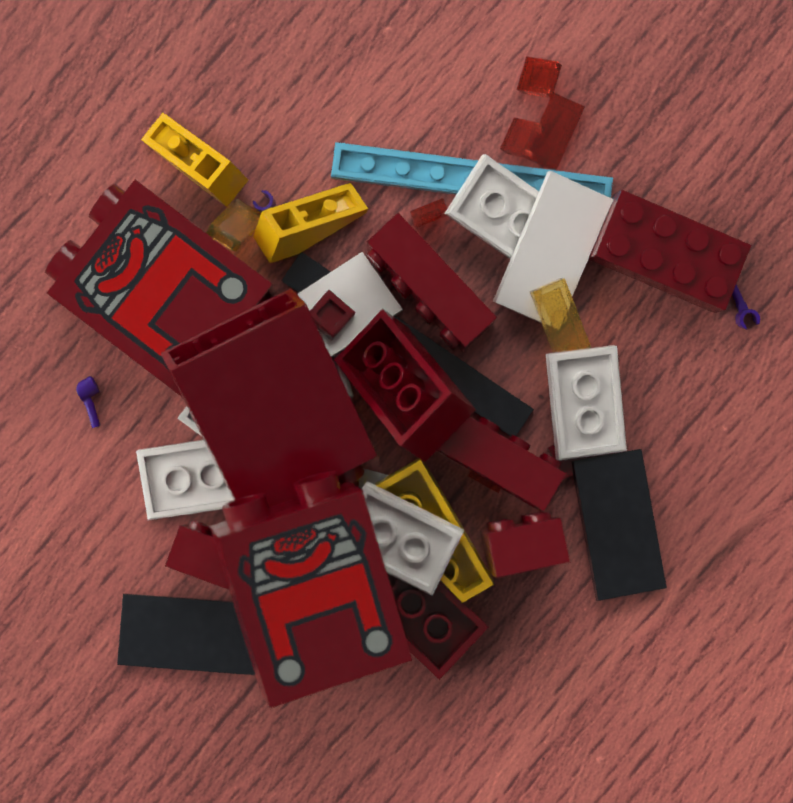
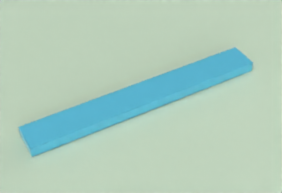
[331,142,613,198]

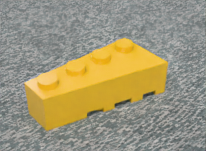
[374,458,494,603]

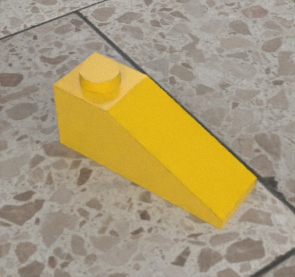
[141,113,249,207]
[253,183,368,263]

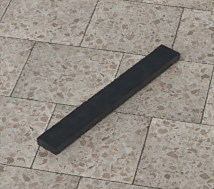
[281,252,534,436]

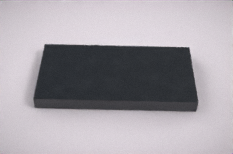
[571,449,667,601]
[117,593,255,675]

